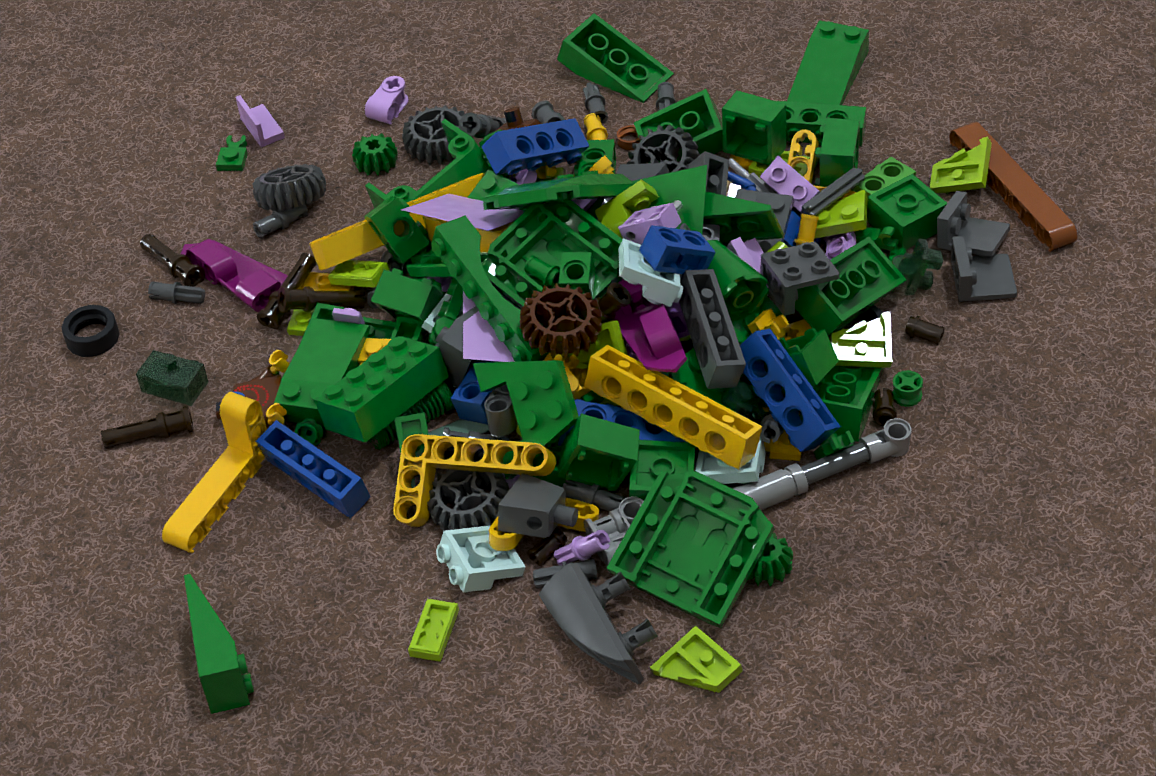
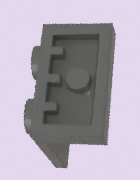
[937,191,1010,257]
[951,236,1017,302]
[760,242,839,316]

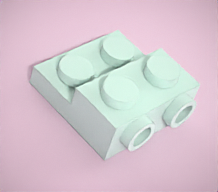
[618,238,683,307]
[695,437,766,484]
[436,525,525,593]

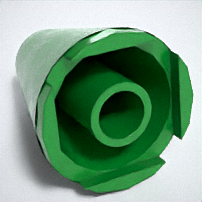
[707,240,769,321]

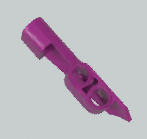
[180,239,288,312]
[612,280,687,372]

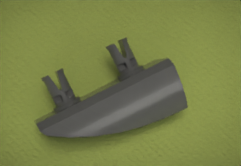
[539,563,658,684]

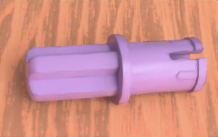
[554,530,610,565]

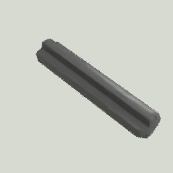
[802,168,865,216]

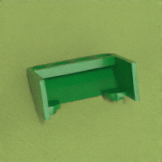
[365,119,493,239]

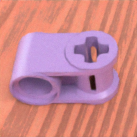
[365,76,408,124]

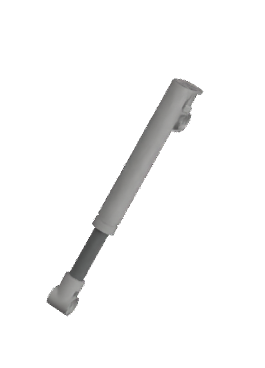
[584,418,911,573]

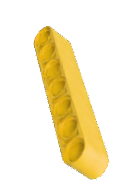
[309,173,485,270]

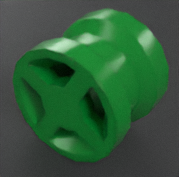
[892,370,923,407]

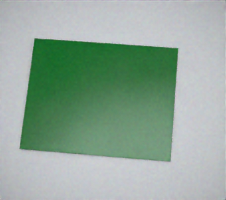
[632,165,707,245]

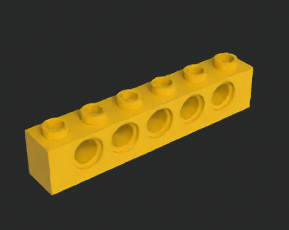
[584,345,763,470]

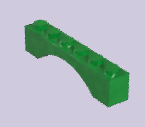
[431,215,549,362]

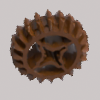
[519,283,602,360]

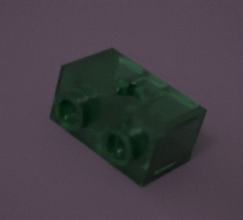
[136,350,209,406]

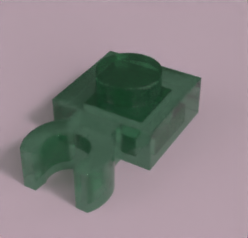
[721,377,769,421]

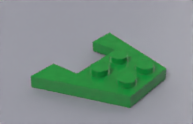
[473,360,579,479]

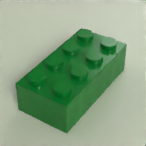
[314,336,449,442]

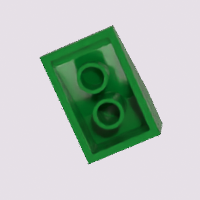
[634,89,723,164]

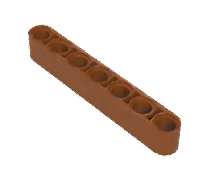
[949,122,1077,252]

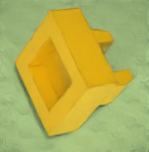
[748,308,789,339]

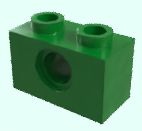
[364,196,430,263]

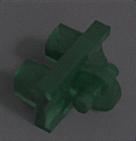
[892,239,943,295]

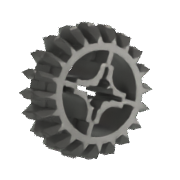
[402,105,473,165]
[627,124,700,173]
[252,164,326,211]
[427,469,510,532]

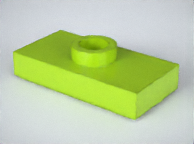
[328,260,390,288]
[408,599,459,662]

